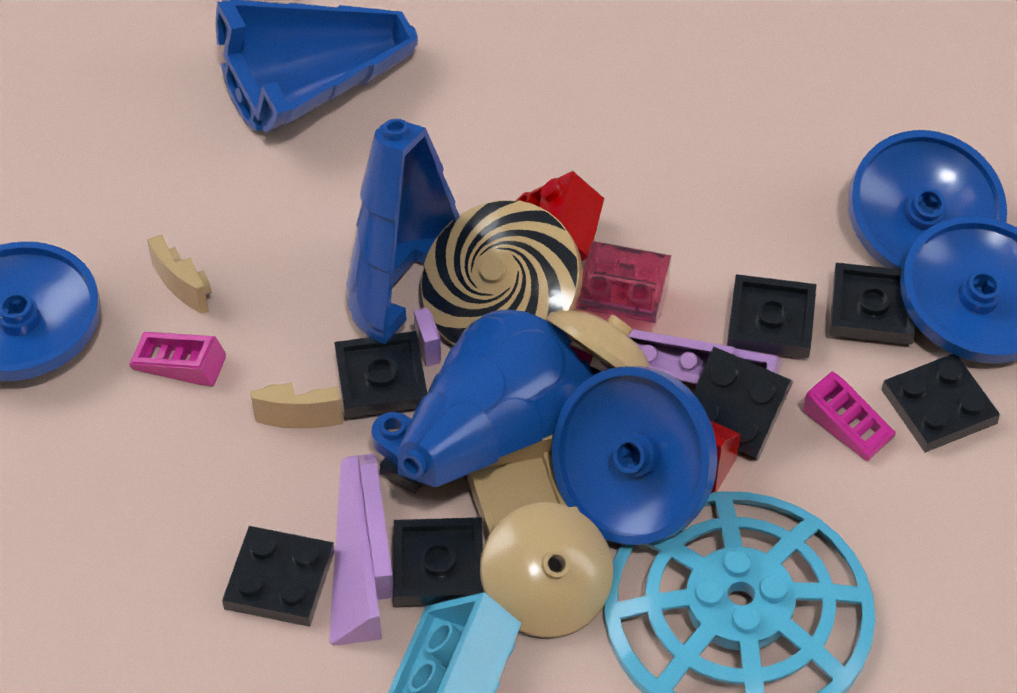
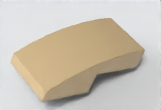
[147,234,212,314]
[250,382,344,428]

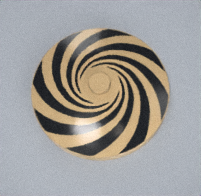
[421,200,583,346]

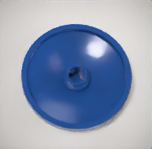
[848,130,1007,270]
[900,216,1017,363]
[0,242,101,381]
[552,366,717,545]

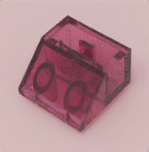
[575,241,672,323]

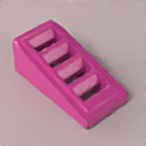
[129,332,226,386]
[803,371,896,461]

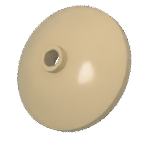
[546,310,650,368]
[480,502,613,638]

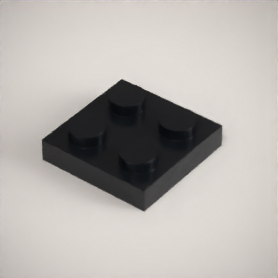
[830,262,915,345]
[727,274,817,358]
[334,331,427,418]
[693,347,793,459]
[881,354,1000,453]
[394,517,484,606]
[222,526,335,627]

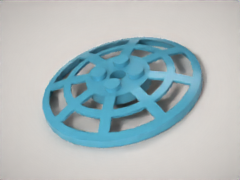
[604,491,875,693]

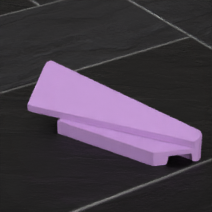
[602,329,783,384]
[329,453,394,645]

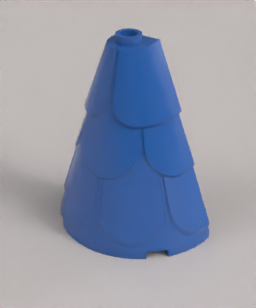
[216,0,418,132]
[346,119,459,344]
[397,310,594,488]

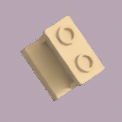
[466,434,579,537]

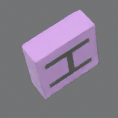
[414,307,441,367]

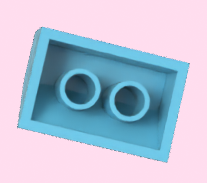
[388,592,522,693]

